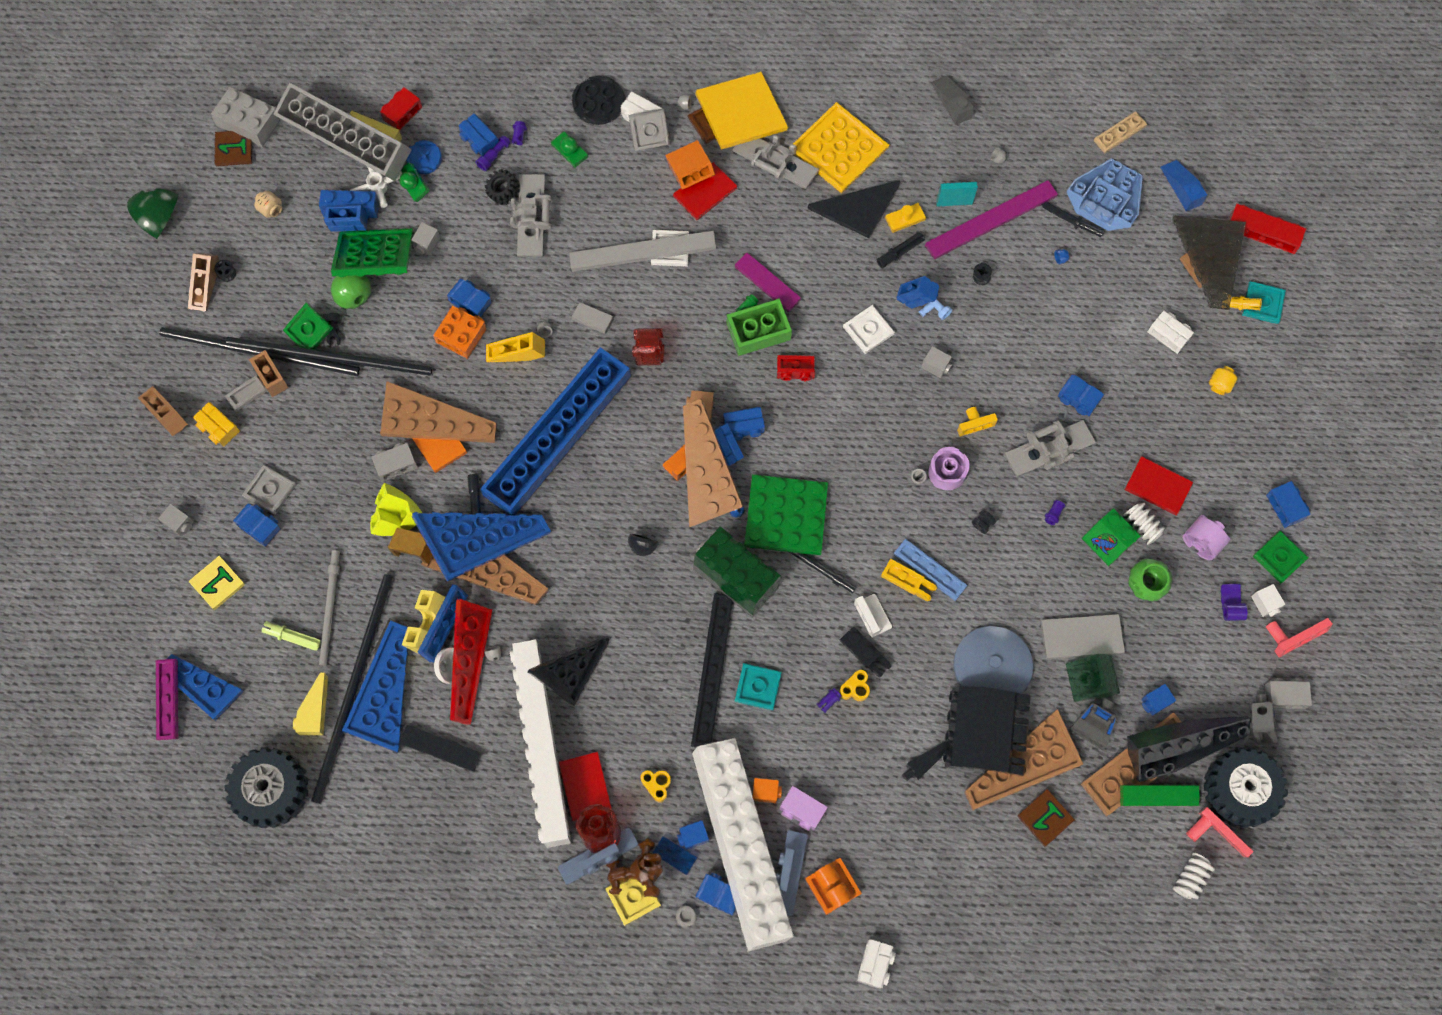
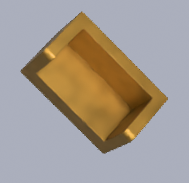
[388,528,432,564]

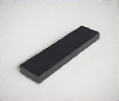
[399,725,481,772]

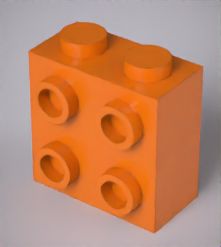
[665,140,715,190]
[433,306,486,359]

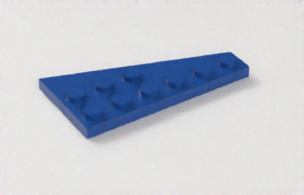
[342,621,408,753]

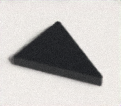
[807,180,901,238]
[527,637,610,706]

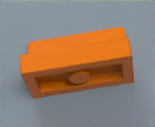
[663,445,686,481]

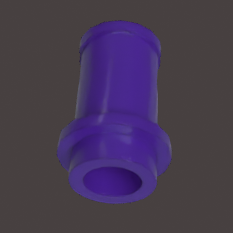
[512,121,527,145]
[1044,500,1065,525]
[816,688,842,713]

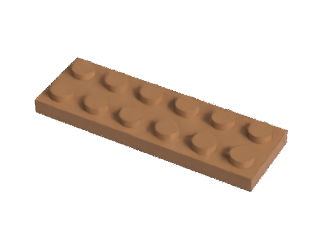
[1081,712,1181,817]

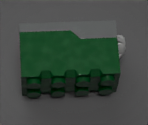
[693,526,781,618]

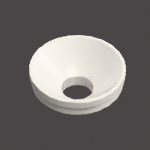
[434,648,454,684]

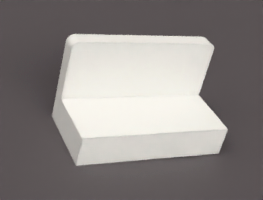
[854,594,892,638]

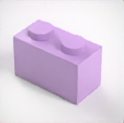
[780,786,827,831]

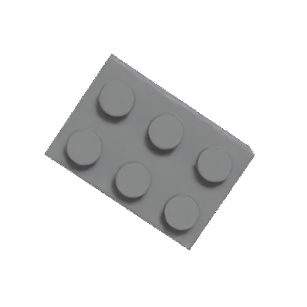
[211,87,280,147]

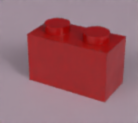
[380,87,422,131]

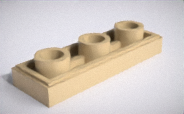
[1094,111,1147,153]

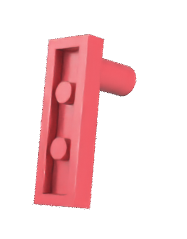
[1266,618,1333,658]
[1186,807,1253,857]

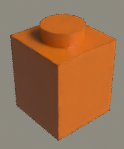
[752,778,782,803]

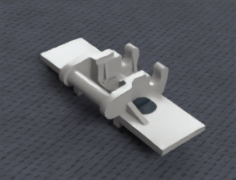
[733,135,819,189]
[510,175,552,257]
[1004,420,1096,477]

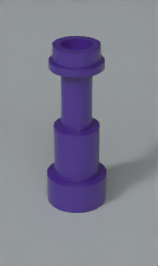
[475,135,511,172]

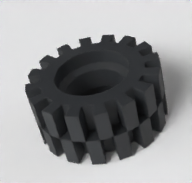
[484,169,520,205]

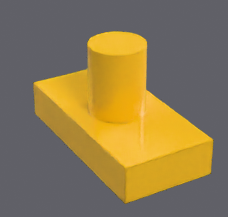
[885,203,926,233]
[957,407,998,437]

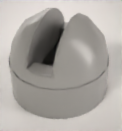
[678,95,692,110]
[991,147,1006,164]
[537,322,552,338]
[911,469,927,484]
[484,646,501,662]

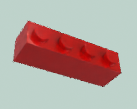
[1225,204,1306,254]

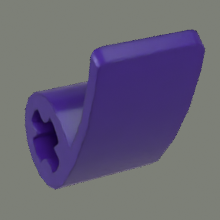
[1221,584,1248,621]

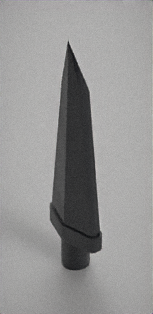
[902,741,947,781]

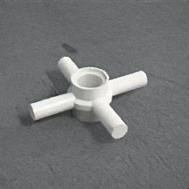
[350,166,402,208]

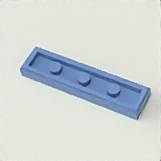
[893,539,967,601]

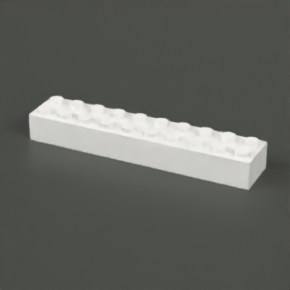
[510,640,571,848]
[692,738,793,951]

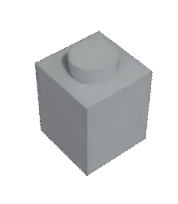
[411,223,440,255]
[921,346,952,378]
[158,504,193,536]

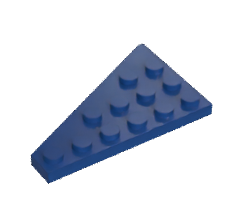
[412,512,551,581]

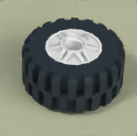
[1203,747,1288,828]

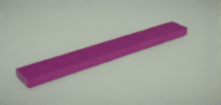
[925,180,1058,260]

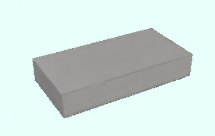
[572,302,613,334]
[225,375,268,412]

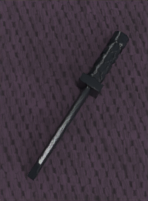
[1041,202,1104,238]

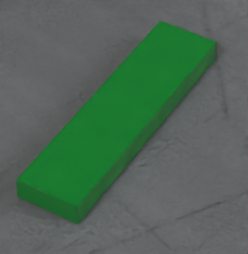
[1120,785,1199,806]

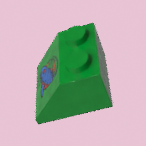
[1082,508,1141,567]

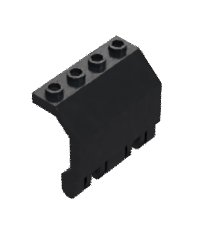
[943,686,1031,776]

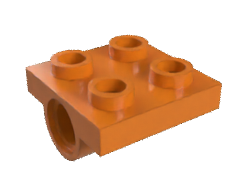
[805,858,862,915]

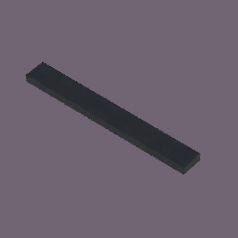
[691,593,733,748]

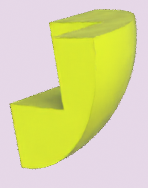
[370,483,422,536]

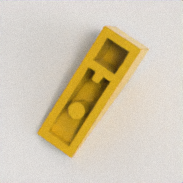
[486,332,545,362]

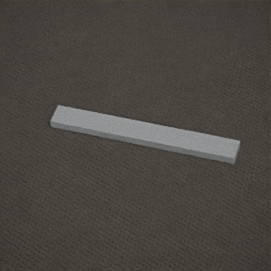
[569,231,716,272]

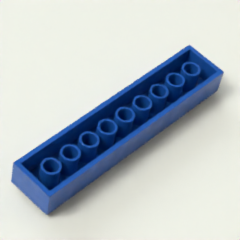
[480,347,631,516]

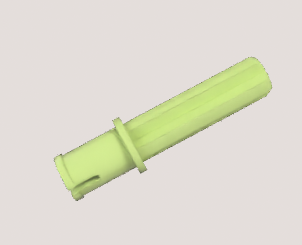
[262,621,321,651]

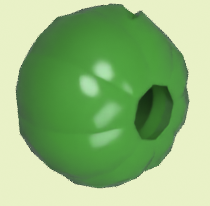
[331,275,371,309]
[1128,558,1172,601]

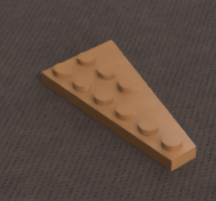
[380,381,497,443]
[683,399,744,527]
[421,555,549,605]
[965,709,1083,810]

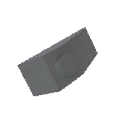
[931,76,974,125]

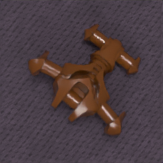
[606,838,663,898]

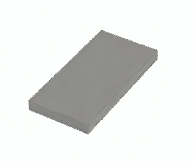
[1041,614,1125,660]

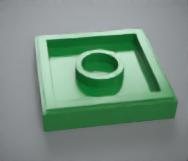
[283,303,333,349]
[1253,530,1308,584]

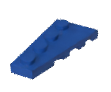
[167,654,243,721]

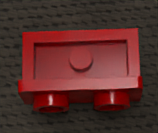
[777,355,815,381]

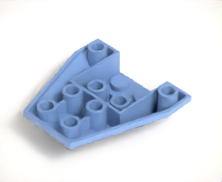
[1067,158,1143,231]

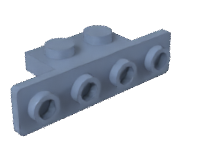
[558,828,638,885]
[776,831,807,916]

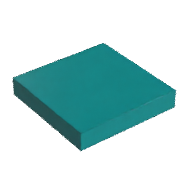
[936,182,978,206]
[1242,281,1286,324]
[735,663,782,711]

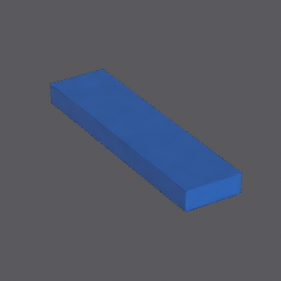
[418,585,468,663]

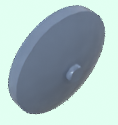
[953,626,1033,693]

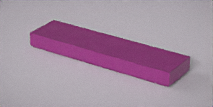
[735,253,801,313]
[156,659,178,740]

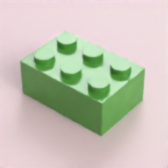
[726,299,792,356]

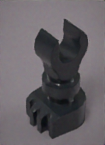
[323,313,341,346]

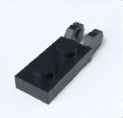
[840,626,891,677]

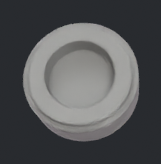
[676,906,696,927]

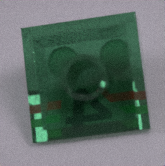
[1066,654,1120,702]

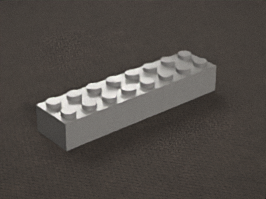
[273,83,412,181]

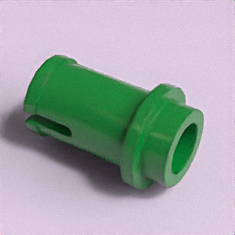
[736,294,759,312]

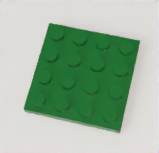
[331,228,413,277]
[744,475,828,555]

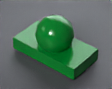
[551,132,588,168]
[399,162,430,202]

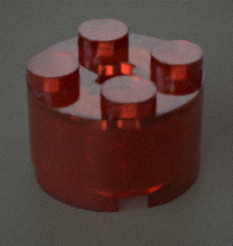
[632,328,664,366]
[576,804,621,853]

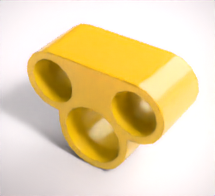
[839,670,870,702]
[641,771,671,803]

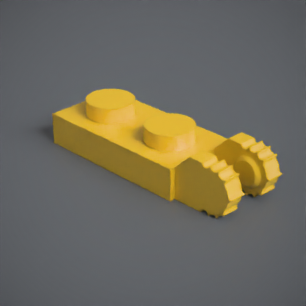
[881,558,937,601]

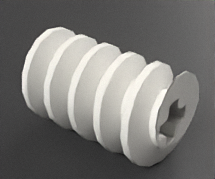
[1123,503,1165,545]
[1173,853,1215,899]

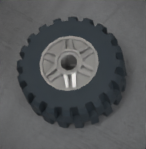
[225,747,308,828]

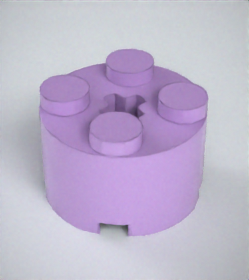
[928,447,969,490]
[1183,515,1231,560]

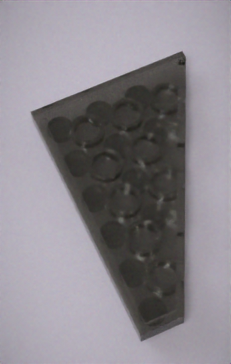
[1172,215,1246,310]

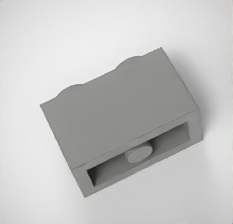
[371,443,418,482]
[1264,678,1312,709]

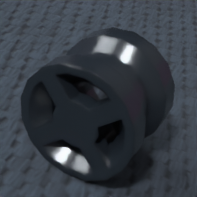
[214,260,236,282]
[973,263,992,286]
[972,510,996,534]

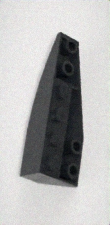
[1127,716,1250,782]

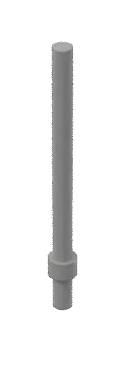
[319,550,340,666]

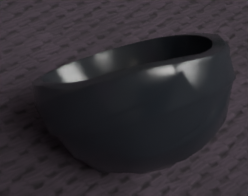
[628,534,659,556]

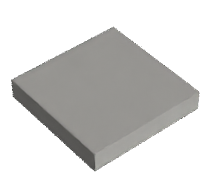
[628,108,670,151]
[242,465,296,516]

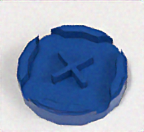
[406,140,442,175]

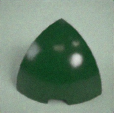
[127,189,179,239]

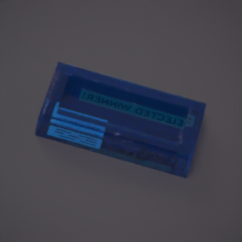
[652,836,697,876]

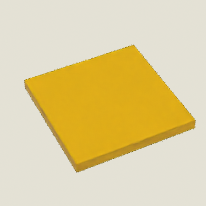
[696,72,788,150]
[789,102,889,193]

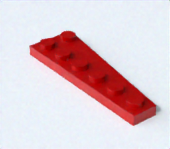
[450,599,492,725]

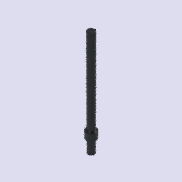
[789,552,857,594]

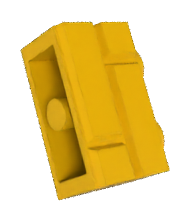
[194,402,240,447]

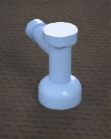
[919,299,953,320]

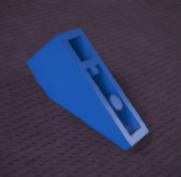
[1160,160,1207,211]

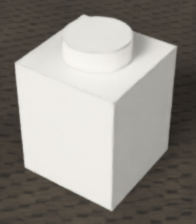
[1251,584,1285,617]

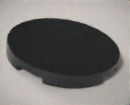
[572,76,625,125]

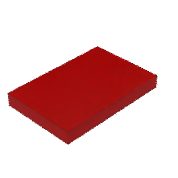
[673,162,737,220]
[1124,456,1193,516]
[559,752,612,821]

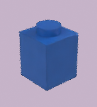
[1141,684,1177,716]
[677,820,709,850]

